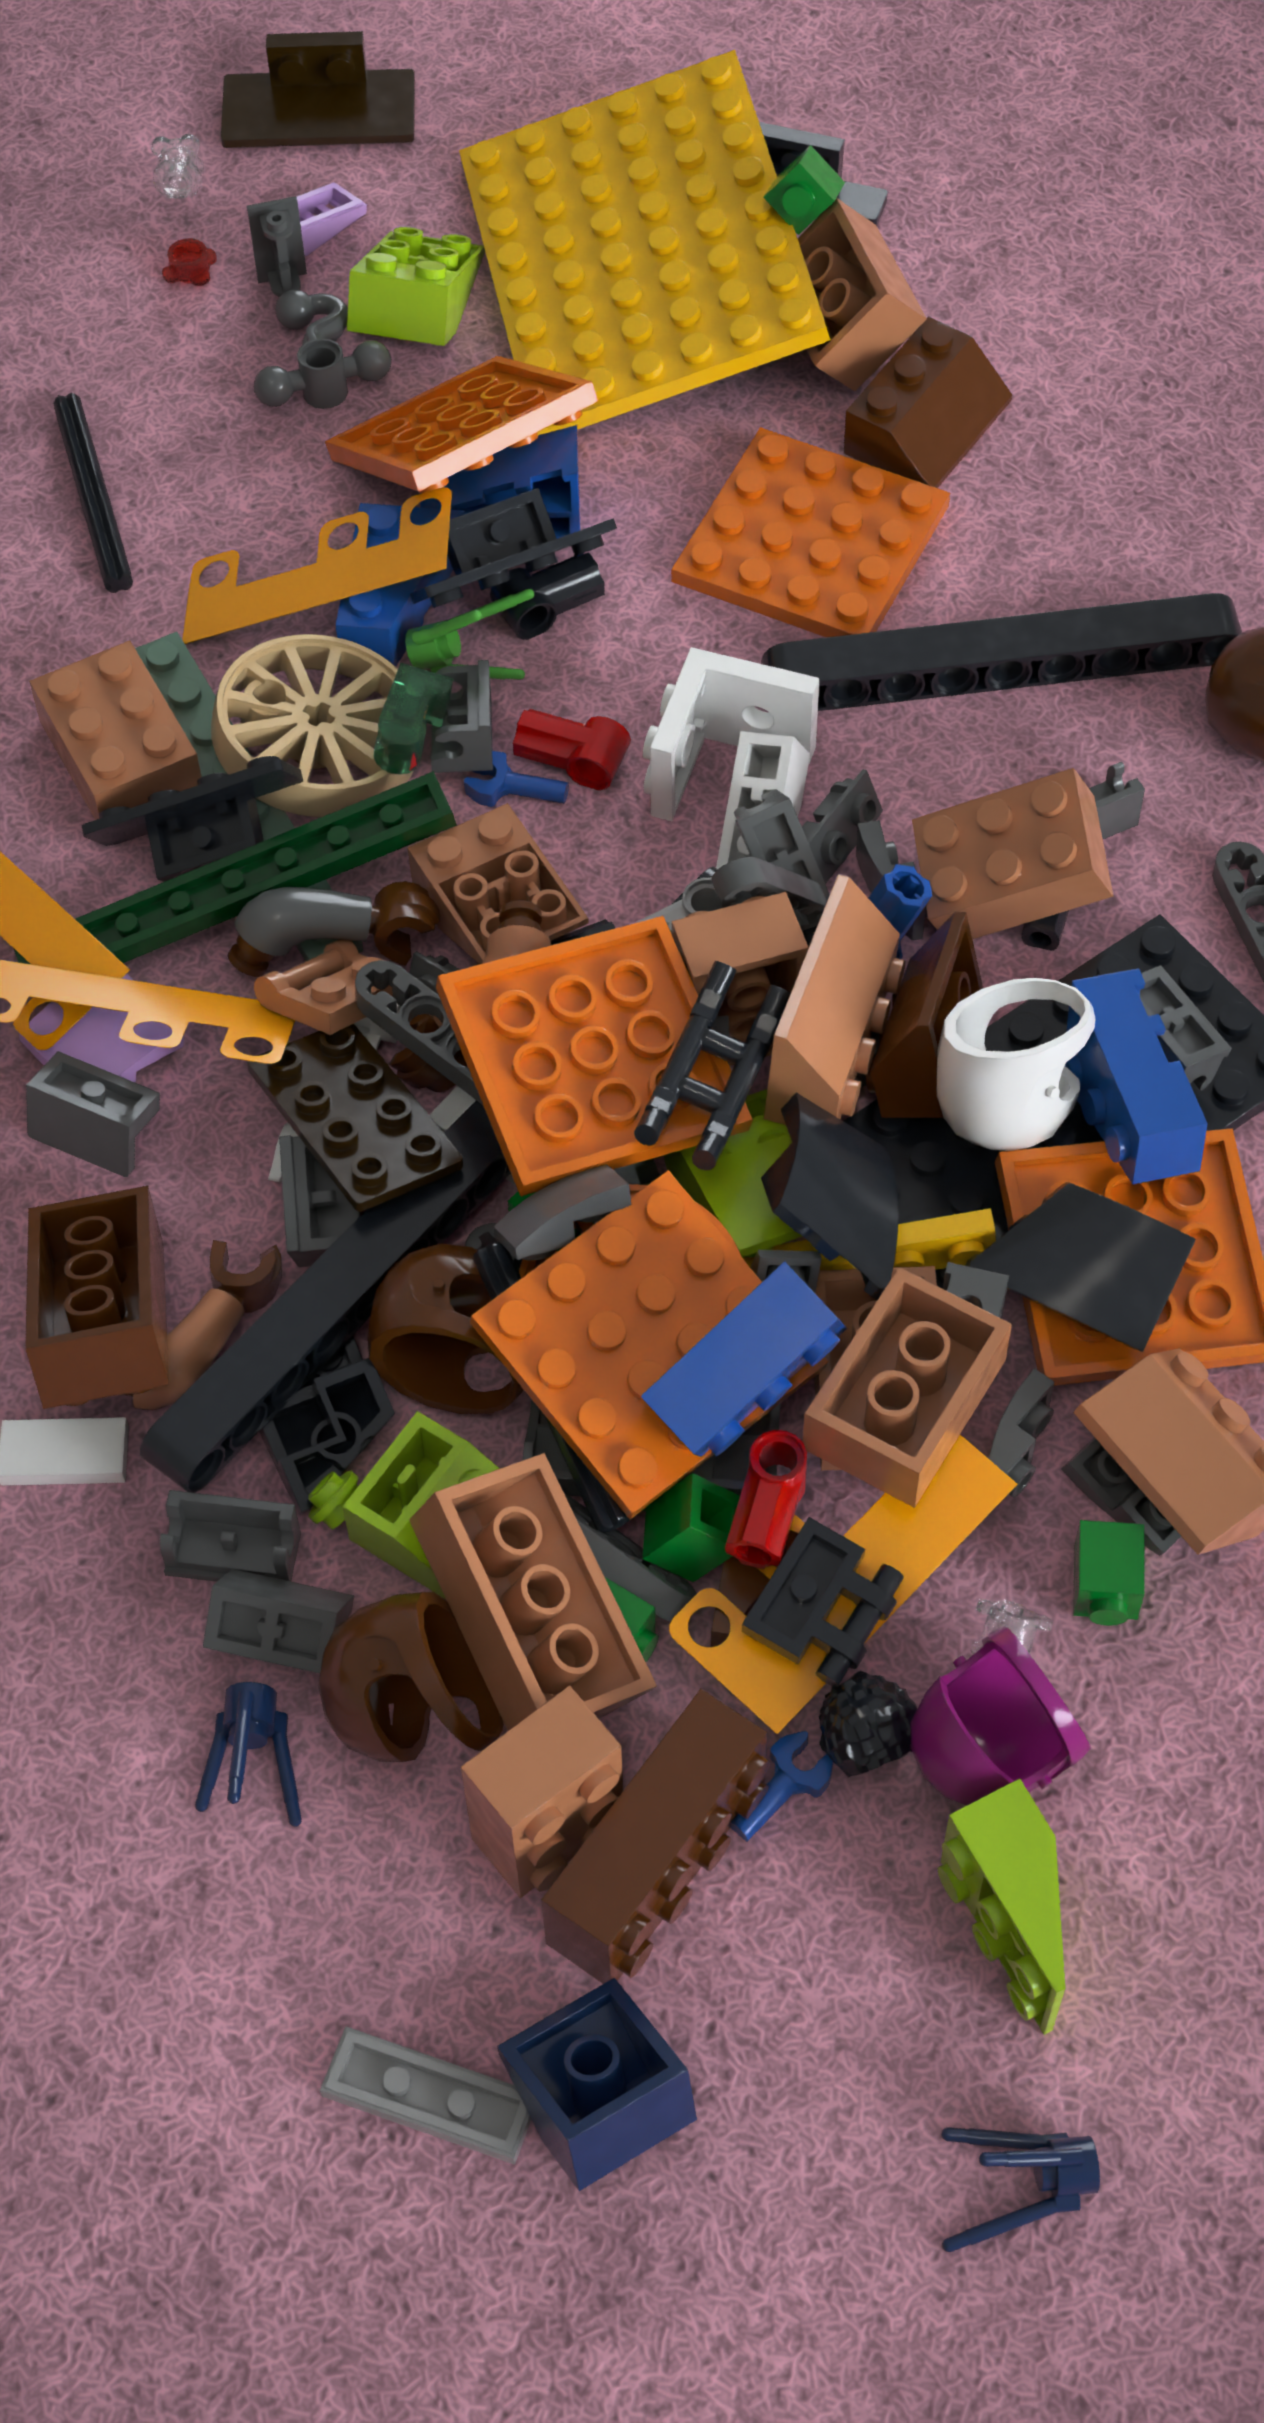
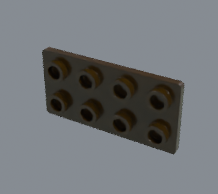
[221,31,415,148]
[247,1024,463,1212]

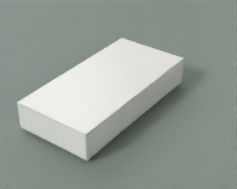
[0,1417,129,1486]

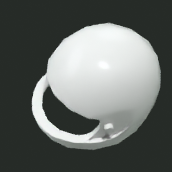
[937,978,1096,1151]

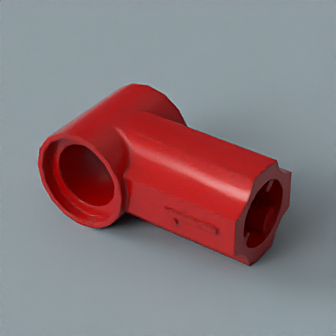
[513,709,631,791]
[725,1430,807,1569]

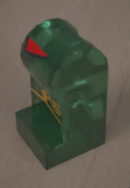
[373,663,454,775]

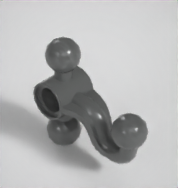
[253,289,392,409]

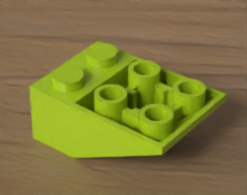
[347,227,485,346]
[664,1089,803,1257]
[342,1411,500,1599]
[938,1779,1065,2035]

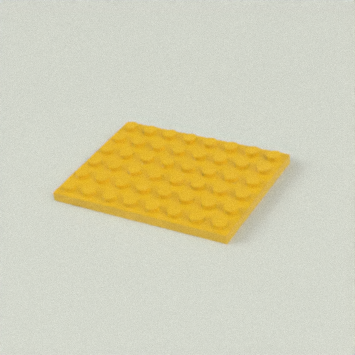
[459,50,831,435]

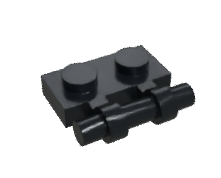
[742,1517,904,1687]

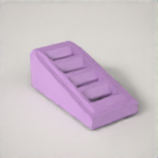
[297,182,367,257]

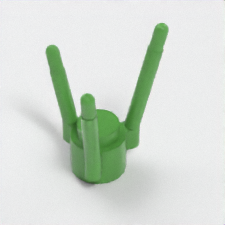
[405,589,534,680]

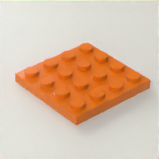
[325,356,598,493]
[671,427,950,638]
[436,916,753,1196]
[995,1128,1264,1386]
[470,1170,829,1519]

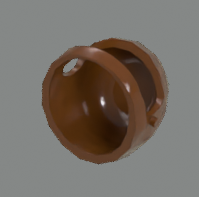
[1205,627,1264,763]
[367,1243,524,1414]
[318,1591,504,1762]

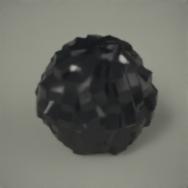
[819,1670,917,1777]

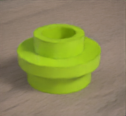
[308,1470,359,1530]

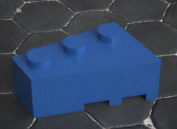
[420,425,580,539]
[335,503,465,667]
[1065,968,1208,1184]
[641,1261,848,1457]

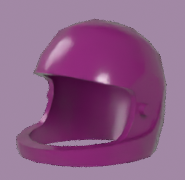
[911,1626,1091,1806]

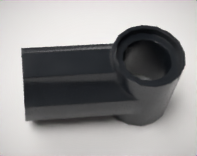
[490,552,605,640]

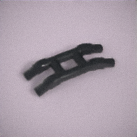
[634,961,791,1170]

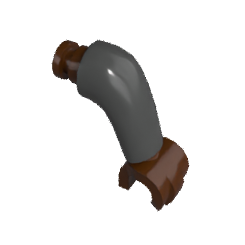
[227,881,440,977]

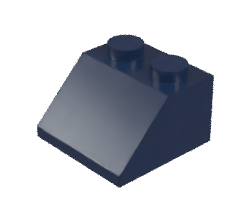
[497,1977,697,2191]

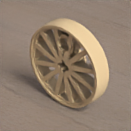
[211,634,421,817]

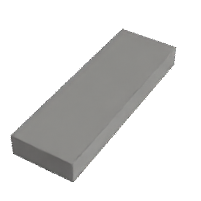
[320,2026,532,2165]

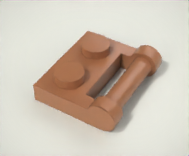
[254,940,392,1035]

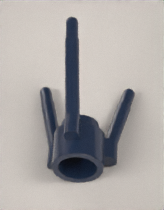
[195,1682,302,1827]
[941,2127,1100,2252]

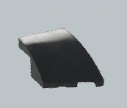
[761,1092,899,1300]
[965,1182,1196,1352]
[259,1336,395,1515]

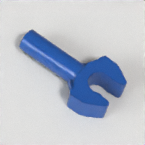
[464,751,569,807]
[730,1731,834,1842]

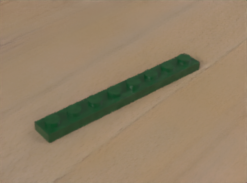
[13,771,457,964]

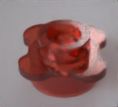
[162,238,217,286]

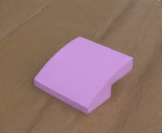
[19,974,184,1083]

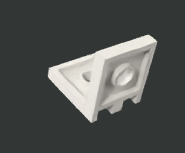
[643,647,819,821]

